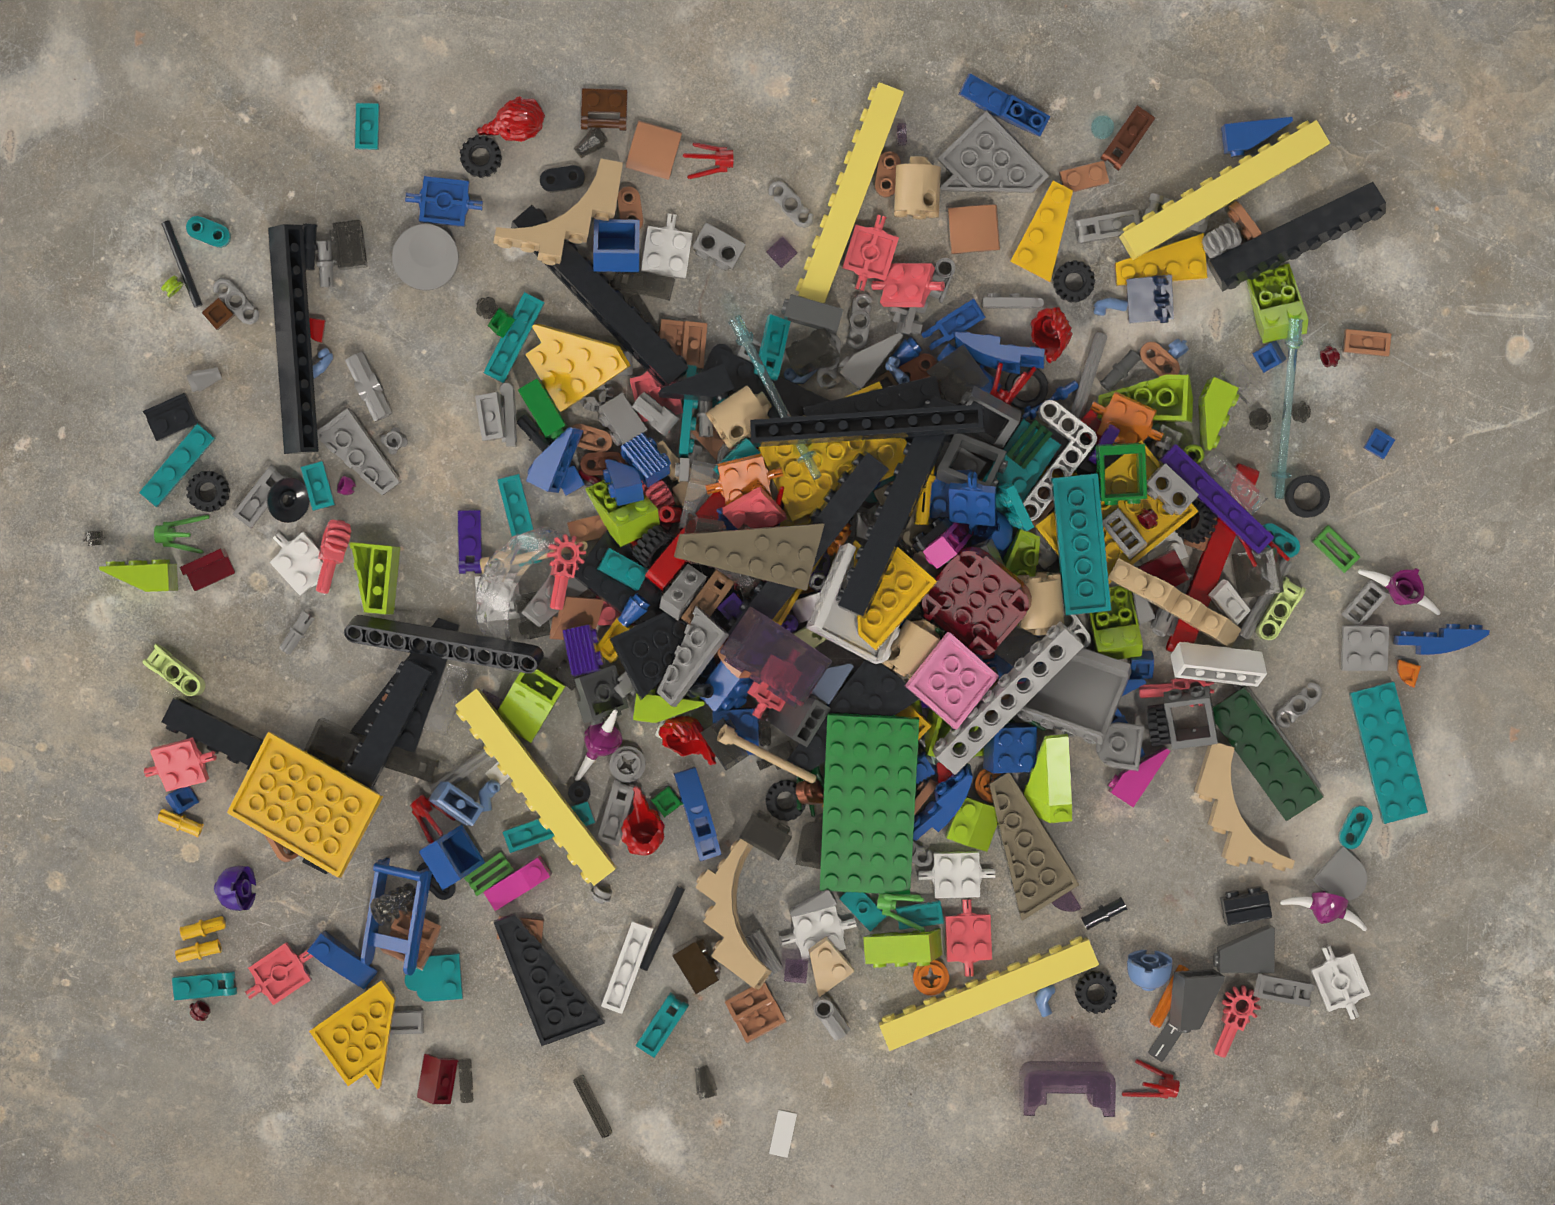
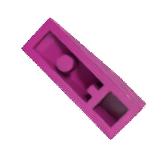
[923,522,973,569]
[1108,747,1171,808]
[483,855,552,911]

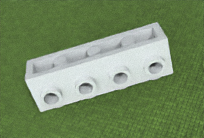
[1170,642,1267,687]

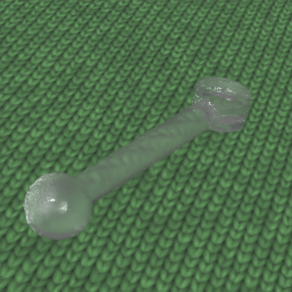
[165,686,210,709]

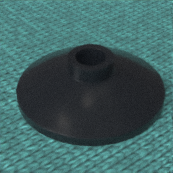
[267,478,310,523]

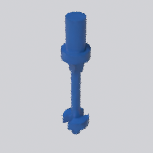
[1022,380,1079,420]

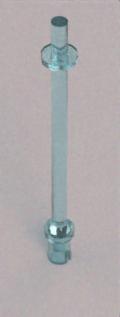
[728,315,822,480]
[1271,318,1303,499]

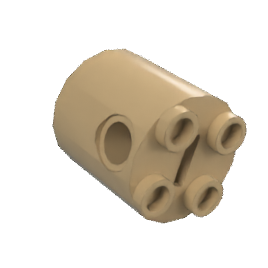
[894,156,941,220]
[705,386,772,450]
[1017,572,1065,635]
[882,619,940,680]

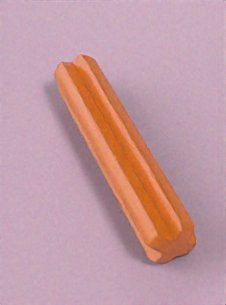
[1150,964,1190,1028]

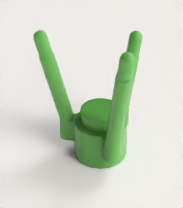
[154,515,210,554]
[877,893,925,932]

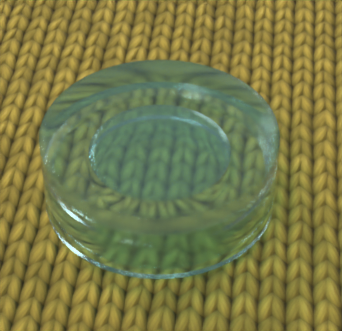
[1091,116,1114,139]

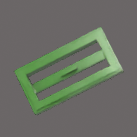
[1311,525,1360,573]
[464,851,515,896]

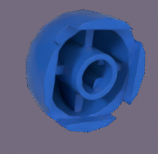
[969,510,1013,553]

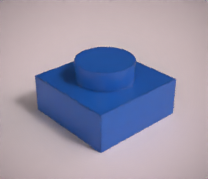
[1363,428,1395,459]

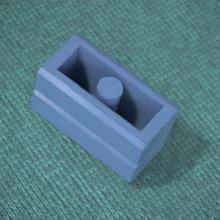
[429,781,484,826]

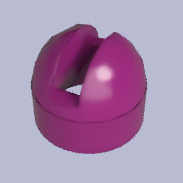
[337,476,356,496]

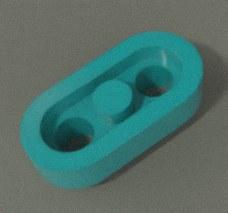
[186,216,231,248]
[1262,523,1300,558]
[1338,806,1373,849]

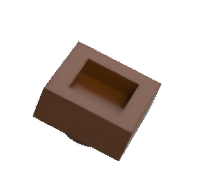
[202,298,235,330]

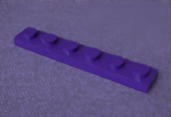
[1159,444,1274,554]

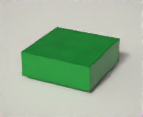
[488,307,515,338]
[651,786,682,818]

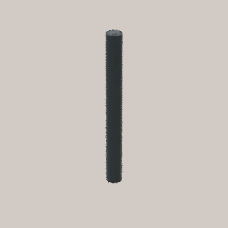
[161,220,203,308]
[639,886,685,971]

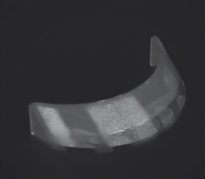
[475,526,576,657]

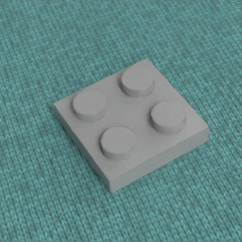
[1341,625,1389,671]

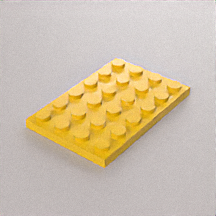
[758,382,907,521]
[1034,440,1199,584]
[227,732,383,878]

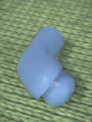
[784,362,818,384]
[479,780,501,812]

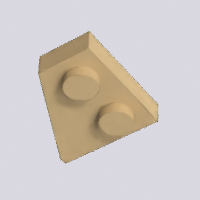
[808,936,854,997]

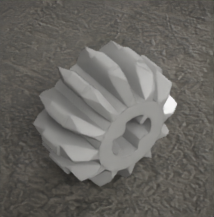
[1202,224,1242,258]

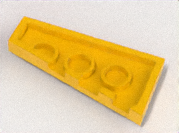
[1010,180,1073,282]
[1115,233,1207,286]

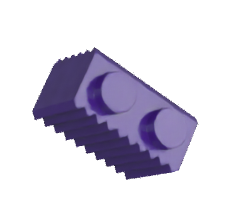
[563,625,604,676]

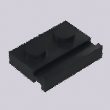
[143,393,199,441]

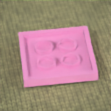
[905,632,999,730]

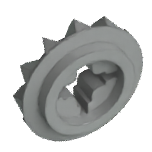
[580,381,614,412]
[609,746,646,782]

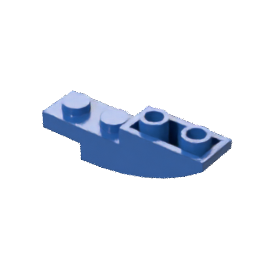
[958,74,1051,137]
[955,332,1045,374]
[1393,624,1490,655]
[913,763,973,841]
[674,767,722,861]

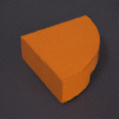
[1397,660,1421,688]

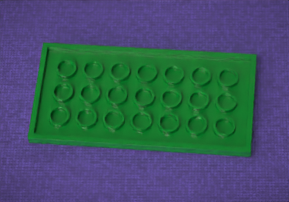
[820,713,919,895]

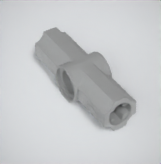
[345,352,393,422]

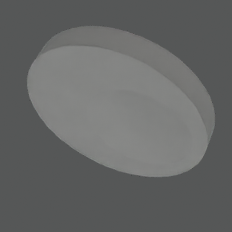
[392,224,459,291]

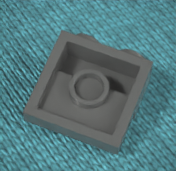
[575,665,629,726]

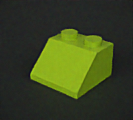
[945,796,998,852]

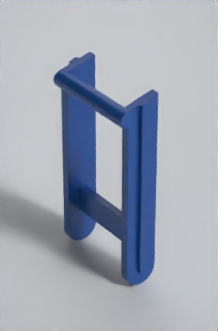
[361,857,432,976]

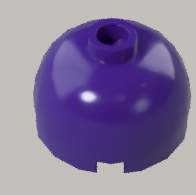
[214,866,256,911]

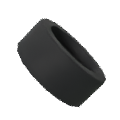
[1005,366,1048,409]
[1285,475,1330,518]

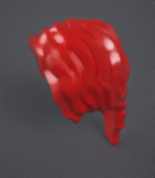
[476,96,545,142]
[1030,307,1073,364]
[658,716,717,765]
[621,786,665,856]

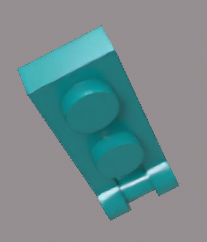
[754,314,791,381]
[172,971,237,1001]
[635,992,689,1058]

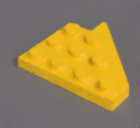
[525,323,631,412]
[853,540,937,651]
[309,979,396,1089]

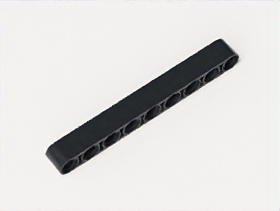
[344,615,544,673]

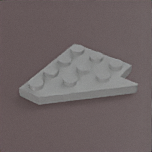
[937,111,1049,193]

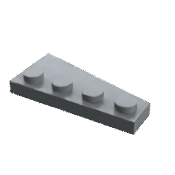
[317,408,402,495]
[521,552,588,627]
[657,606,729,707]

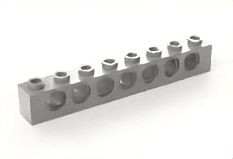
[932,621,1084,775]

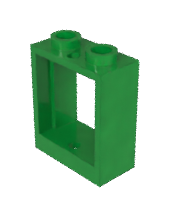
[518,378,569,440]
[1096,443,1147,505]

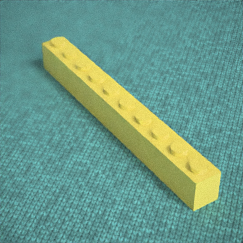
[796,82,904,304]
[1119,120,1330,260]
[455,688,617,885]
[879,936,1099,1051]

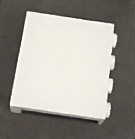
[806,543,900,664]

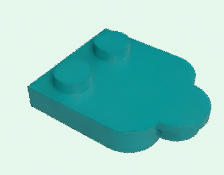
[404,953,463,1002]

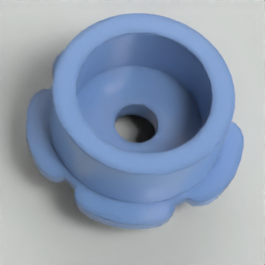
[1168,339,1189,359]

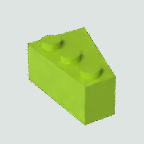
[349,542,400,614]
[863,928,943,968]

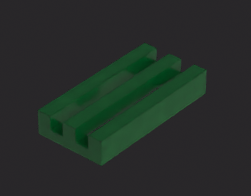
[1006,419,1053,469]

